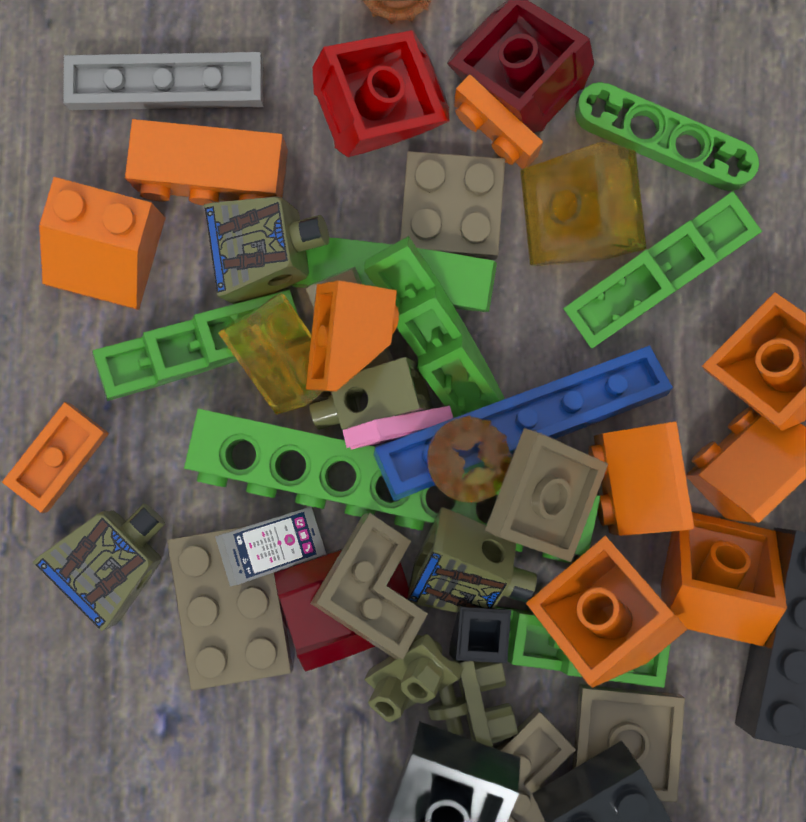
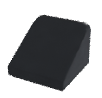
[449,606,511,663]

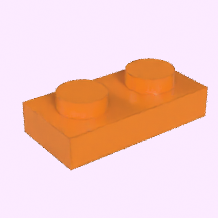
[454,74,543,171]
[2,402,109,513]

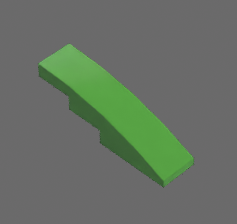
[563,191,762,349]
[364,236,505,418]
[291,237,497,312]
[92,290,305,401]
[495,606,670,688]

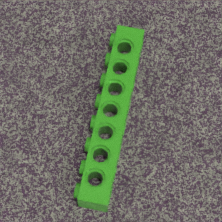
[184,408,600,563]

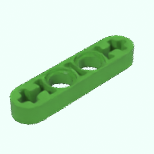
[575,82,759,191]

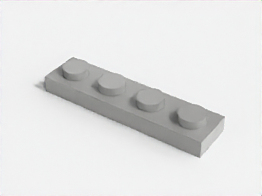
[63,52,263,110]

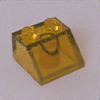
[520,141,647,266]

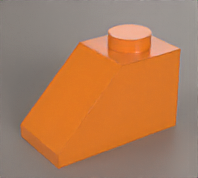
[306,280,399,391]

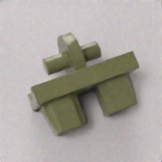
[364,633,464,723]
[428,658,518,748]

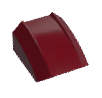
[447,0,594,133]
[274,548,409,672]

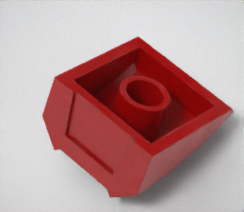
[312,30,449,158]

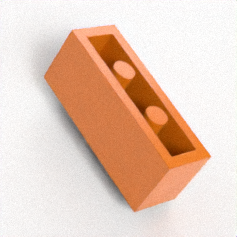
[125,119,288,206]

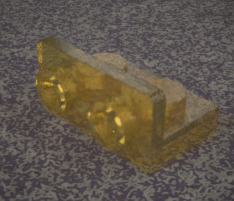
[218,294,323,415]

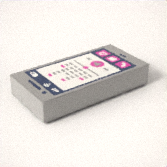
[215,507,326,587]

